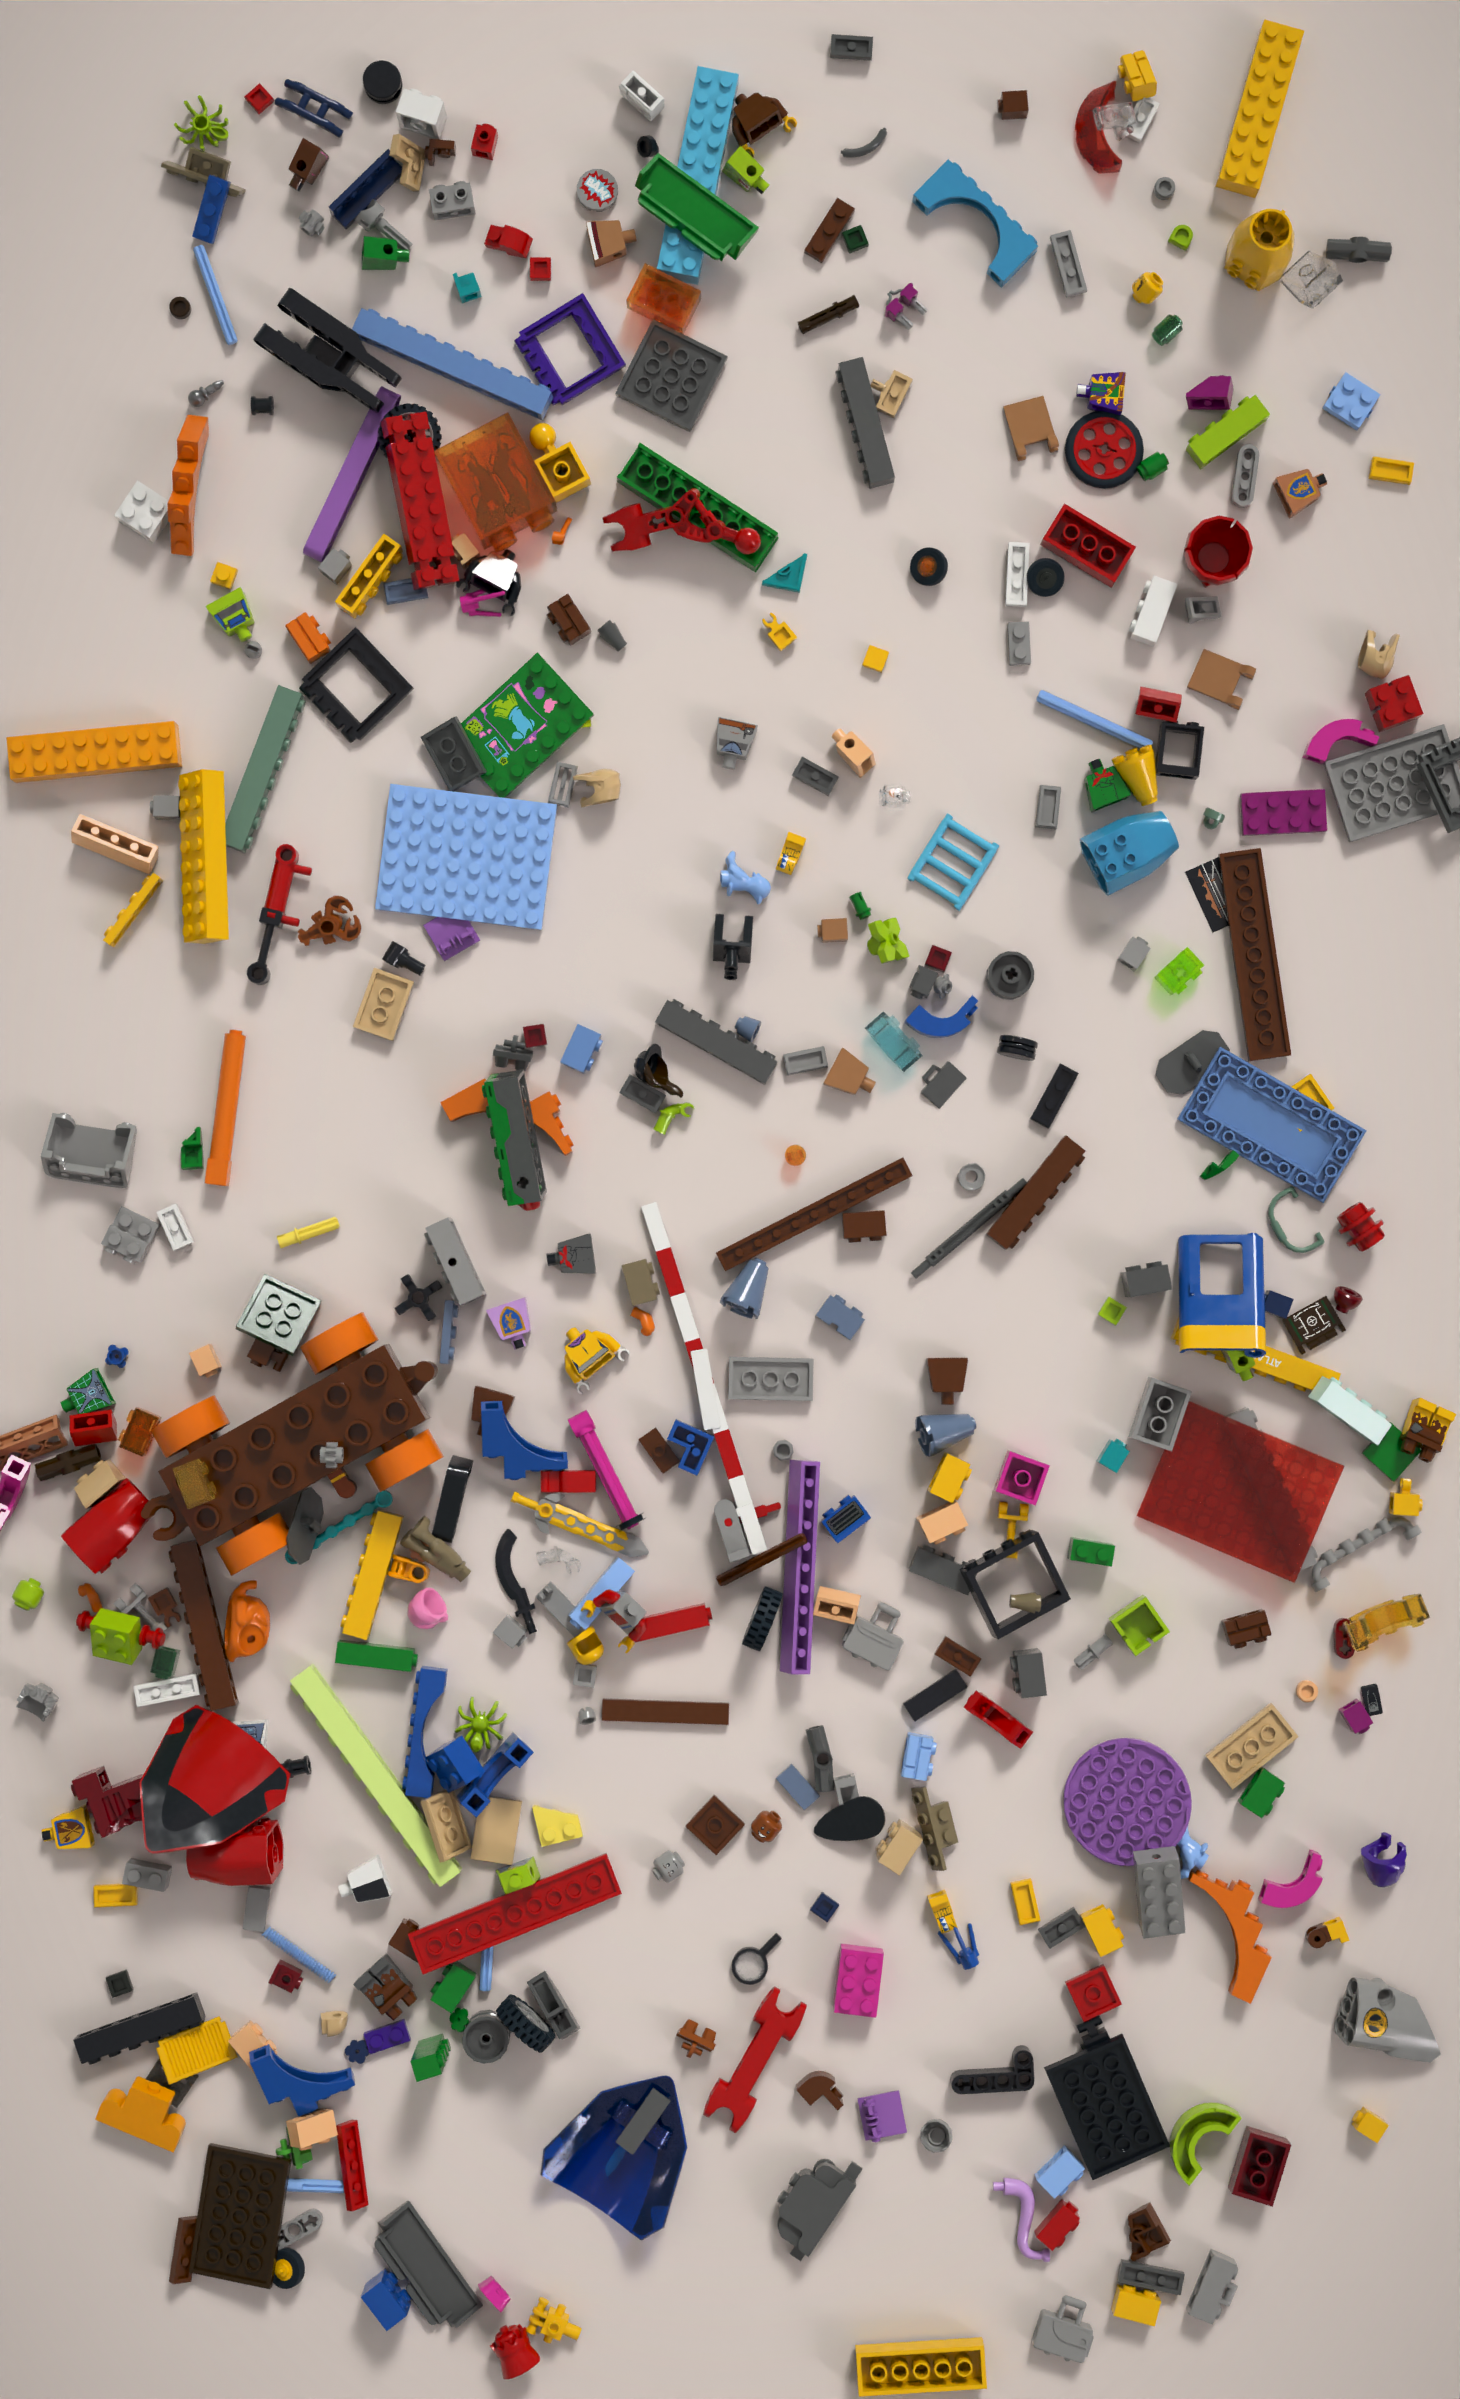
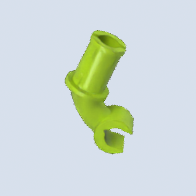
[653,1102,695,1135]

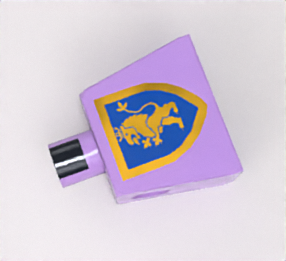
[486,1297,531,1350]

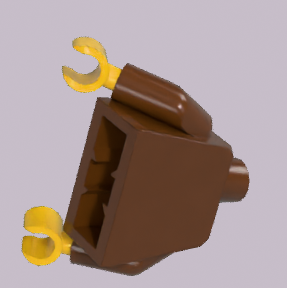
[732,93,797,158]

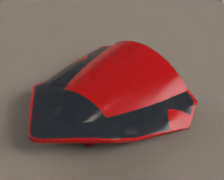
[139,1704,290,1854]

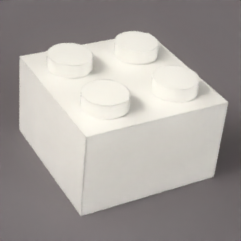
[396,88,447,140]
[114,480,169,544]

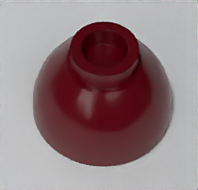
[1334,1286,1363,1314]

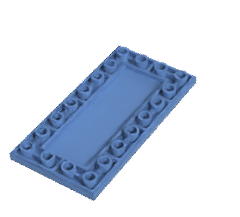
[1177,1047,1367,1203]

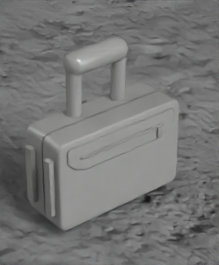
[842,1602,904,1670]
[1032,2295,1094,2363]

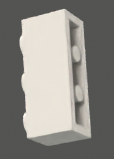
[1129,576,1177,647]

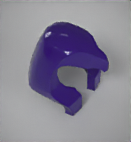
[1361,1832,1407,1887]

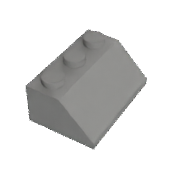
[1128,1377,1192,1452]

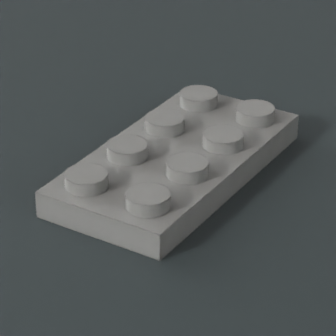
[728,1357,814,1401]

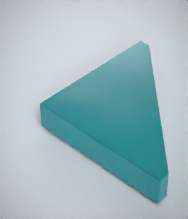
[762,553,807,593]

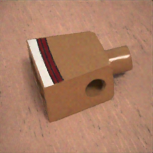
[586,220,637,267]

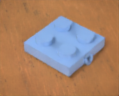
[1322,372,1381,430]

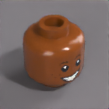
[751,1811,782,1843]

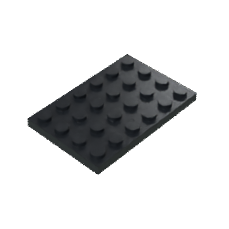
[1044,2034,1170,2180]

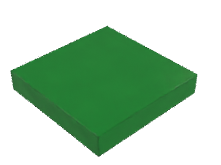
[1361,1422,1421,1482]

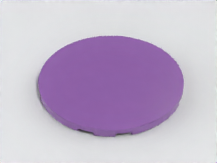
[1064,1738,1192,1866]

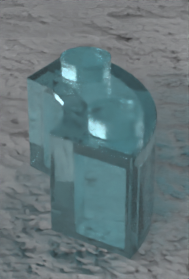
[865,1011,923,1072]

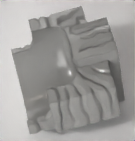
[16,1683,59,1722]

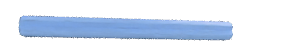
[1036,690,1153,749]

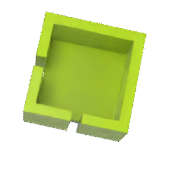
[1108,1595,1170,1656]

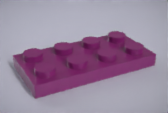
[1240,789,1327,836]

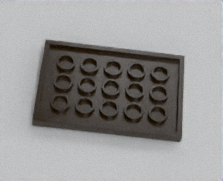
[189,2143,292,2289]

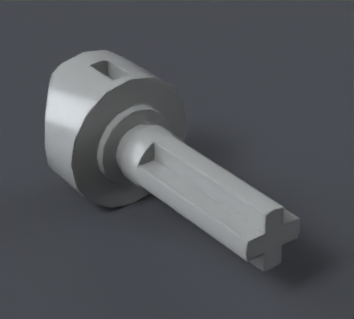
[355,199,413,249]

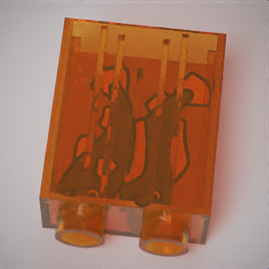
[434,412,557,552]

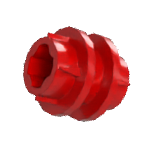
[1337,1202,1385,1252]

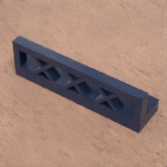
[329,149,402,230]

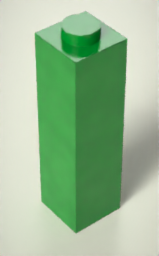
[335,1640,418,1672]

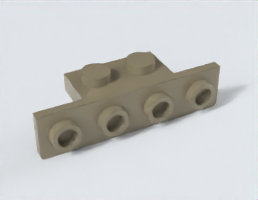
[161,147,246,197]
[911,1787,959,1871]

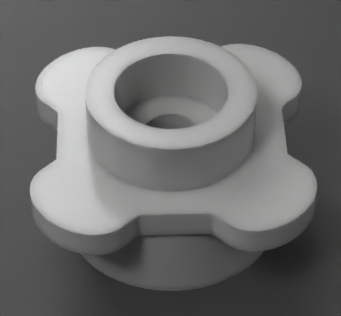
[933,974,952,999]

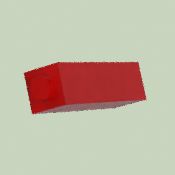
[636,1603,713,1642]

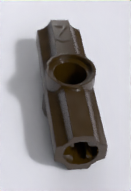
[35,1444,102,1481]

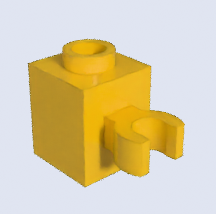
[1389,1478,1423,1516]

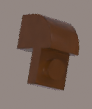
[796,2071,844,2110]

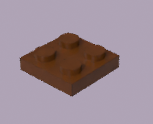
[685,1794,745,1855]

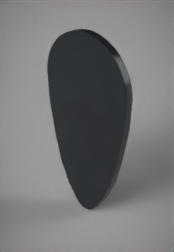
[814,1796,885,1841]

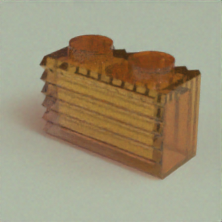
[118,1407,162,1456]

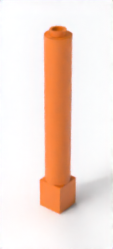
[205,1030,246,1186]

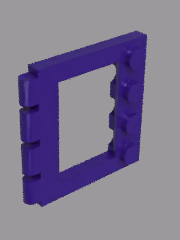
[514,293,626,405]

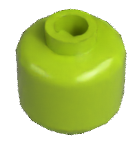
[12,1578,44,1611]

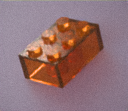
[626,263,701,334]

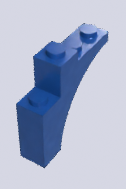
[481,1401,568,1480]
[249,2044,355,2117]

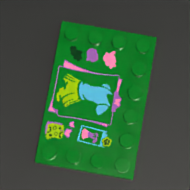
[461,652,594,798]

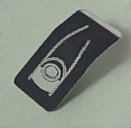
[1361,1684,1383,1716]

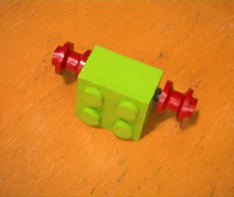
[76,1608,166,1665]

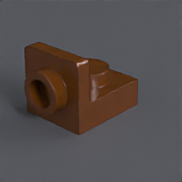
[425,139,456,166]

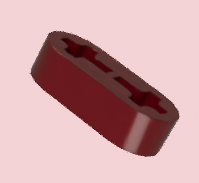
[1333,1618,1355,1659]

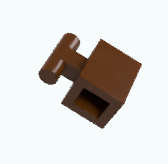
[247,1339,289,1372]

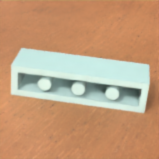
[1308,1376,1392,1445]

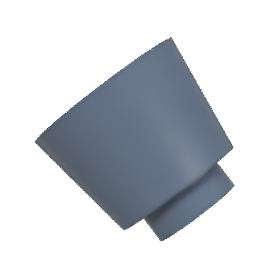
[735,1016,761,1042]

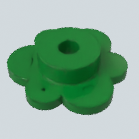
[449,2008,469,2032]

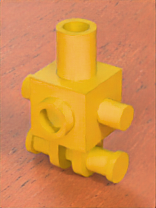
[526,2297,582,2344]

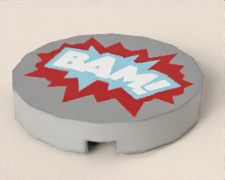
[577,169,618,212]

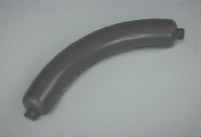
[841,128,887,158]

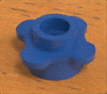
[105,1345,129,1368]

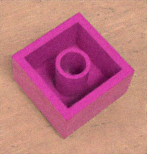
[994,1450,1050,1506]

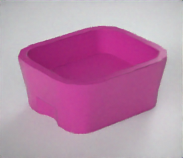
[478,2276,511,2312]

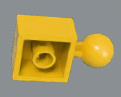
[529,423,591,504]

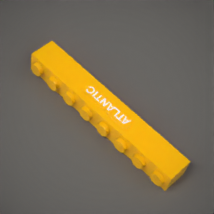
[1171,1317,1341,1392]

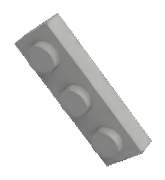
[1050,230,1087,298]

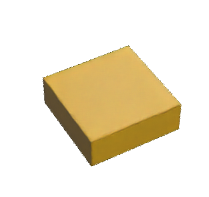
[862,645,889,673]

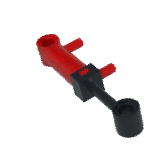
[247,844,312,985]

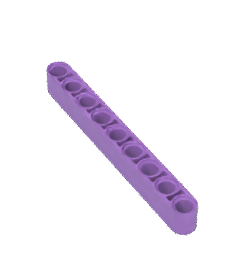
[303,386,401,562]

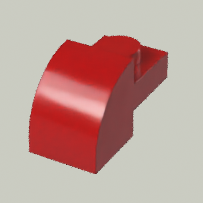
[484,225,533,258]

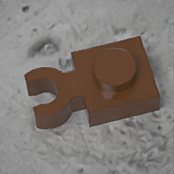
[148,1587,182,1628]

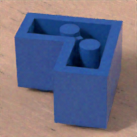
[667,1419,714,1476]

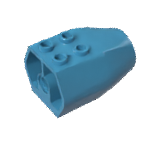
[1080,811,1179,896]

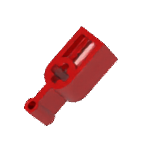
[541,1470,596,1493]

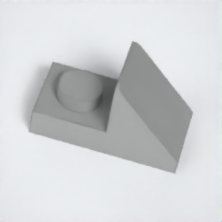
[1185,596,1222,624]

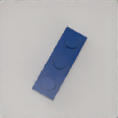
[192,175,231,244]

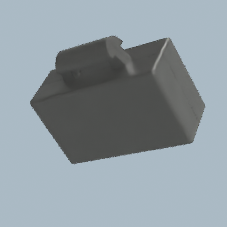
[921,1061,967,1109]

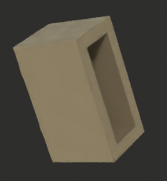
[621,1259,660,1306]

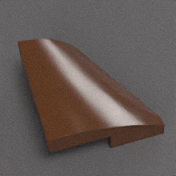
[1128,2202,1171,2262]

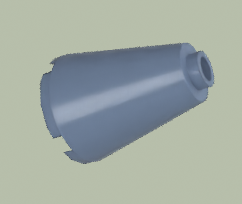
[720,1258,769,1319]
[915,1414,976,1457]

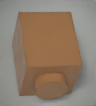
[817,918,848,943]

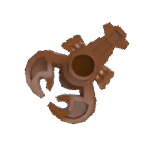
[298,896,361,946]

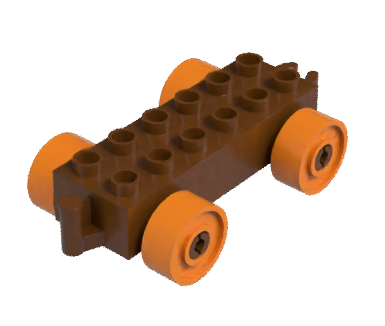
[141,1312,444,1576]

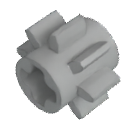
[298,209,325,237]
[320,1442,344,1468]

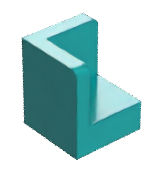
[453,273,482,303]

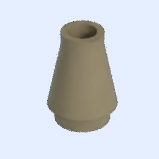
[1009,1592,1041,1613]

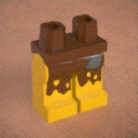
[1399,1398,1456,1463]

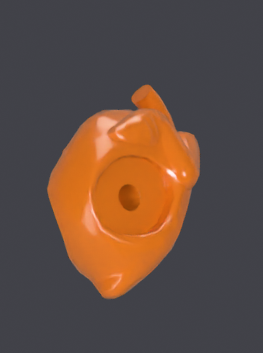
[224,1580,270,1662]

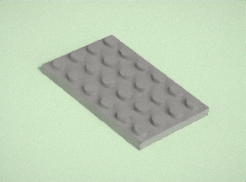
[1323,724,1460,842]

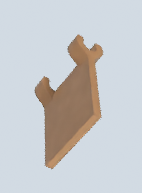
[1003,396,1059,461]
[1187,649,1256,710]

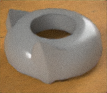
[957,1163,985,1190]

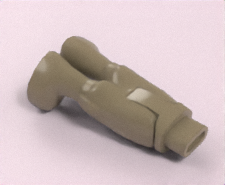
[399,1516,471,1582]

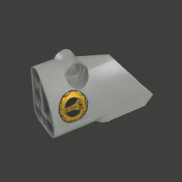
[1334,1977,1441,2063]

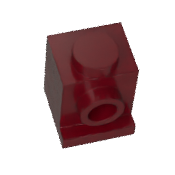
[268,1959,304,1993]

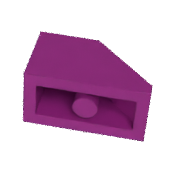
[1186,375,1234,410]

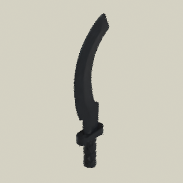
[495,1529,537,1634]

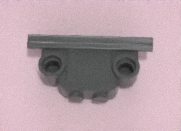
[777,2159,863,2261]

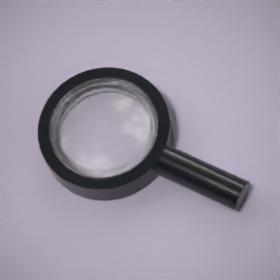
[732,1933,782,1985]

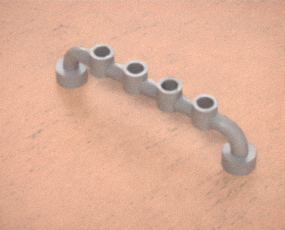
[1311,1518,1422,1592]

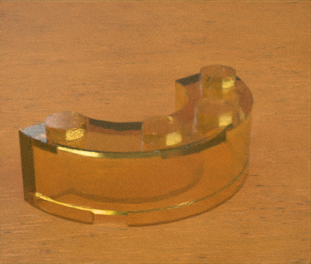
[1343,1594,1430,1652]

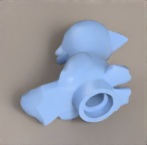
[720,851,771,904]
[1175,1827,1209,1879]

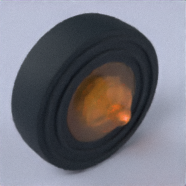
[910,547,948,586]

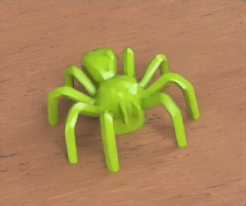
[174,95,229,151]
[455,1697,507,1753]

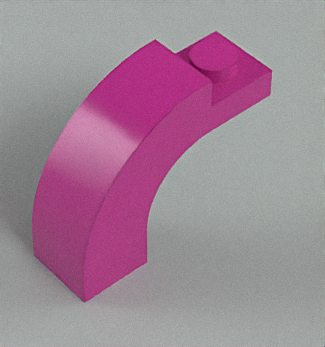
[1302,719,1379,765]
[0,1455,31,1531]
[1258,1849,1323,1908]

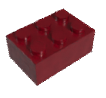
[1228,2126,1291,2207]

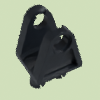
[713,914,753,980]

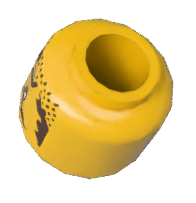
[1132,272,1163,304]

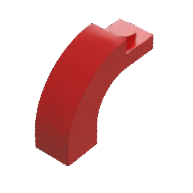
[964,1690,1033,1749]

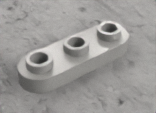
[1232,444,1259,508]

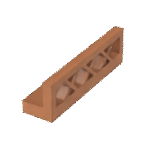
[0,1415,68,1471]

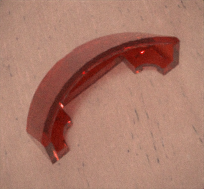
[1075,81,1122,174]

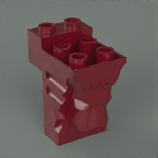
[71,1766,144,1838]

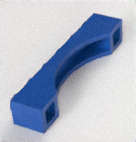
[402,1666,448,1798]

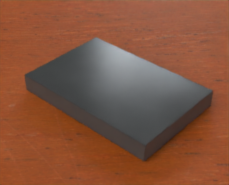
[421,716,487,792]

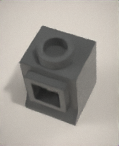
[909,965,938,1000]

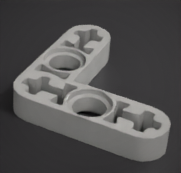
[278,2209,323,2250]

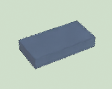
[383,578,429,605]
[776,1764,820,1810]

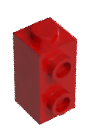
[1034,2199,1080,2251]

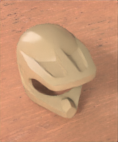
[1358,630,1400,679]
[573,769,621,807]

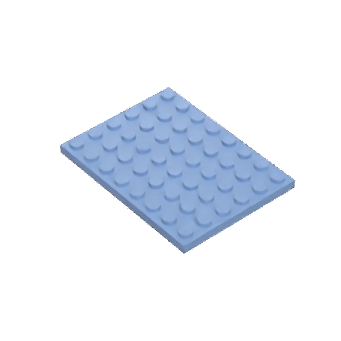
[375,784,557,930]

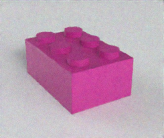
[833,1944,884,2018]

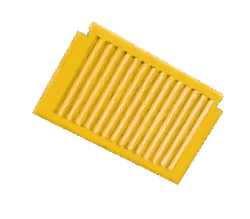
[156,2016,238,2085]

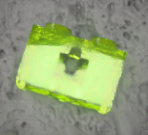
[1154,947,1204,995]

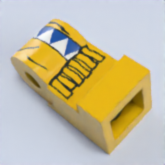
[776,832,806,875]
[927,1889,958,1934]

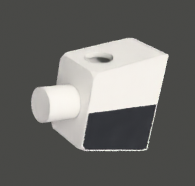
[338,1855,393,1903]

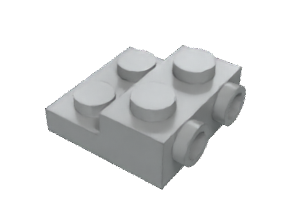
[101,1206,160,1264]

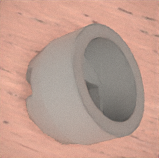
[245,641,262,659]
[578,1707,596,1725]

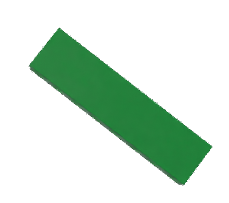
[617,443,779,573]

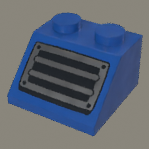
[821,1495,871,1544]

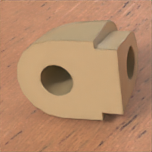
[321,2011,348,2037]

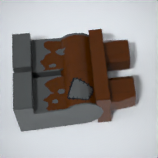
[353,1953,417,2020]

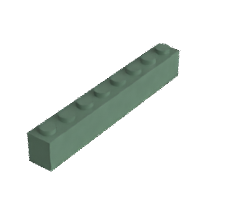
[225,685,306,853]

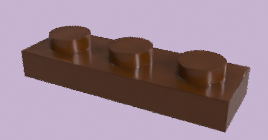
[804,198,855,263]
[169,2216,197,2284]

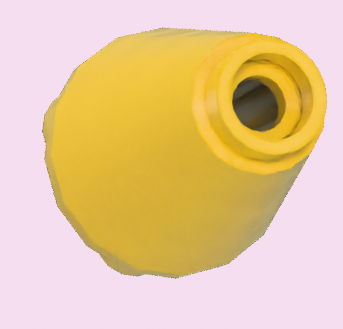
[1111,744,1158,806]

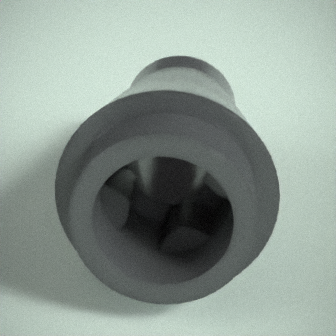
[597,620,627,651]

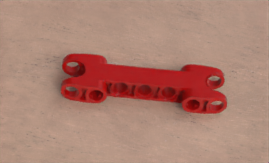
[703,1986,807,2133]

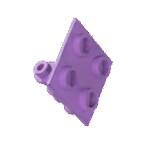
[423,917,480,961]
[857,2090,907,2142]

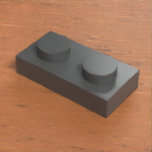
[830,34,873,61]
[792,757,839,796]
[619,1074,666,1114]
[1038,1907,1085,1948]

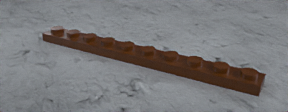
[716,1157,913,1271]

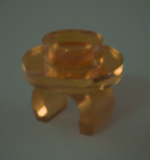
[785,1145,806,1166]

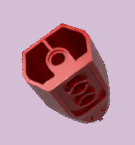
[61,1478,151,1574]
[186,1818,284,1886]

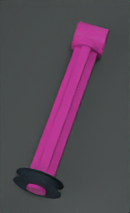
[568,1410,645,1532]

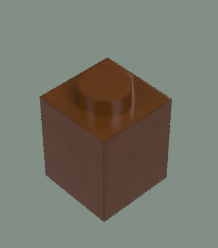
[997,90,1029,120]

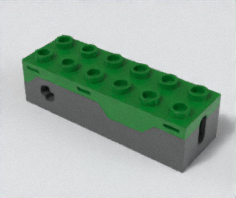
[482,1069,547,1211]

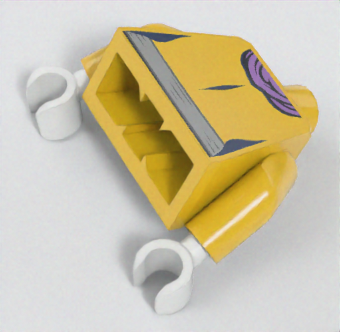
[564,1327,630,1394]

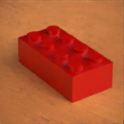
[1040,503,1136,588]

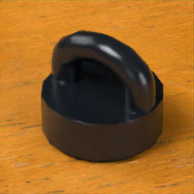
[637,135,659,158]

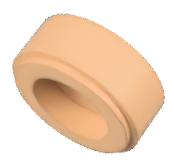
[1296,1680,1318,1702]

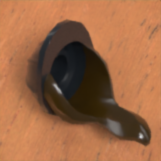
[634,1044,683,1098]

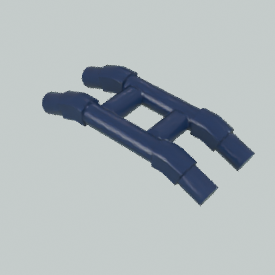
[275,79,353,138]

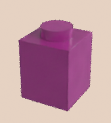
[1338,1699,1373,1734]

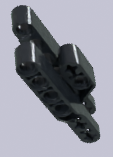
[253,288,402,413]

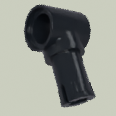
[382,941,426,976]

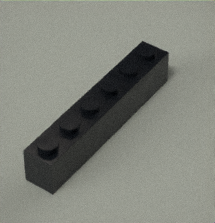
[73,1992,205,2065]

